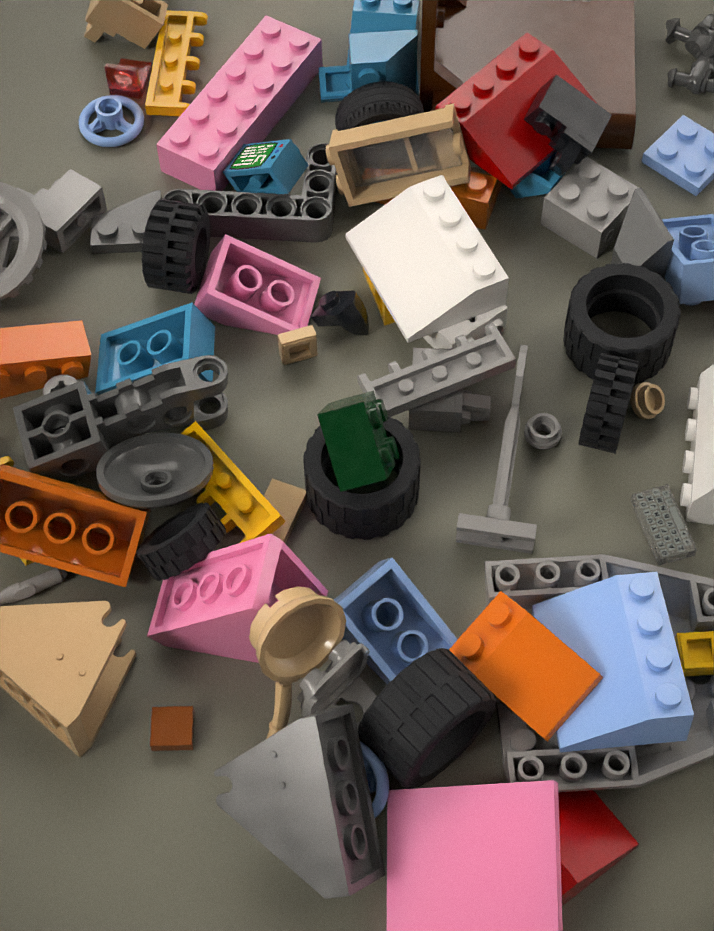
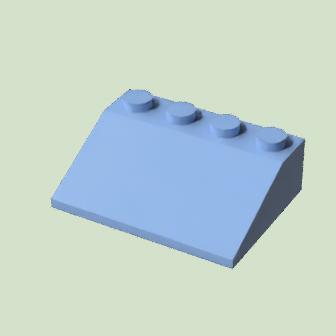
[532,572,694,752]

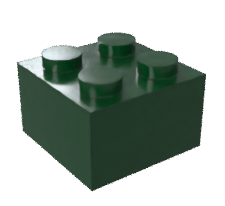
[317,390,399,492]

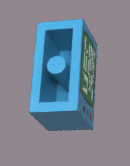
[223,139,309,194]

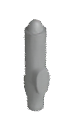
[0,568,68,606]

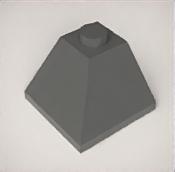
[611,187,674,279]

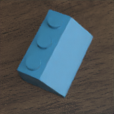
[348,30,418,124]

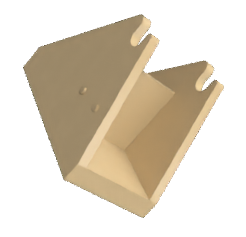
[0,601,136,758]

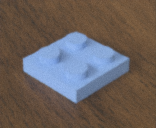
[642,115,714,196]

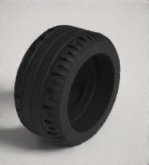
[335,81,427,168]

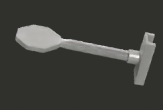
[456,345,537,554]

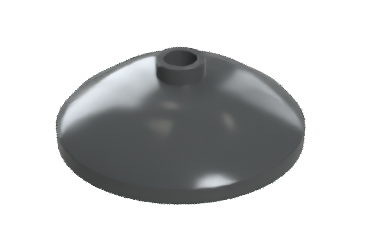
[96,433,214,509]

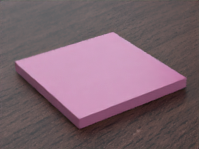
[387,780,563,931]

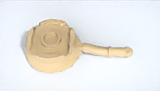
[249,586,346,739]

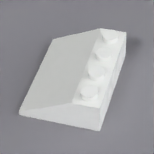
[346,175,509,343]
[680,364,714,525]

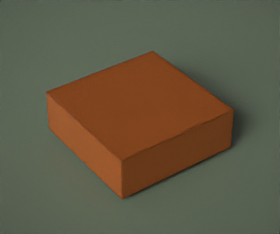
[150,706,195,751]

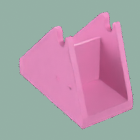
[147,534,328,663]

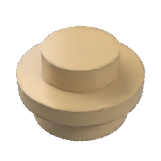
[630,382,665,420]

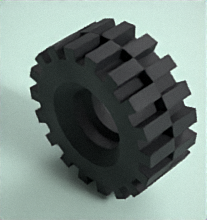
[578,353,639,454]

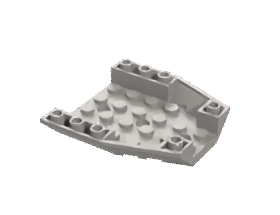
[485,554,714,792]

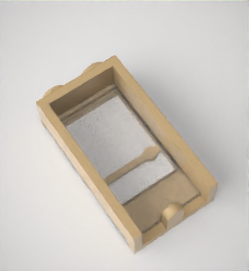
[326,104,471,207]

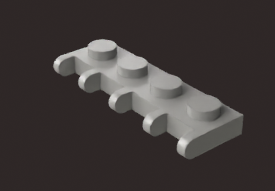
[357,323,516,417]

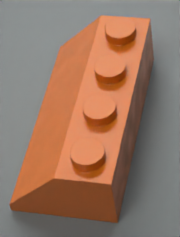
[0,464,151,588]

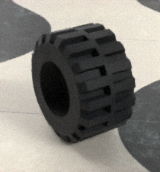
[142,199,210,294]

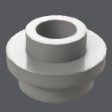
[524,413,562,449]

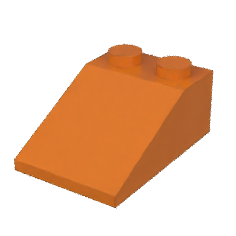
[449,591,603,742]

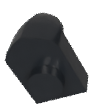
[311,290,369,335]

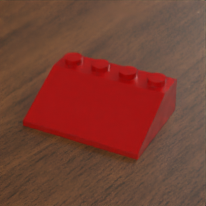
[436,32,597,189]

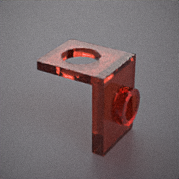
[104,58,152,99]

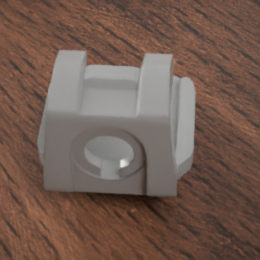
[297,639,377,729]

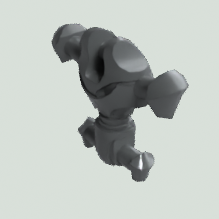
[665,14,714,94]

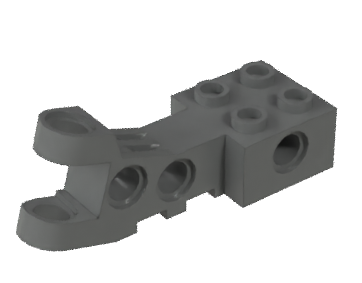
[13,355,228,482]

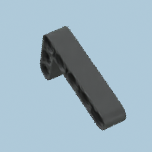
[163,143,337,242]

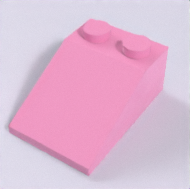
[194,234,321,335]

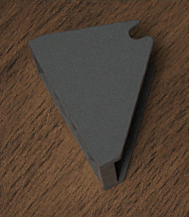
[214,703,385,899]

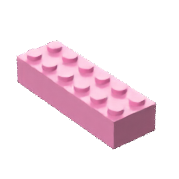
[156,16,323,191]

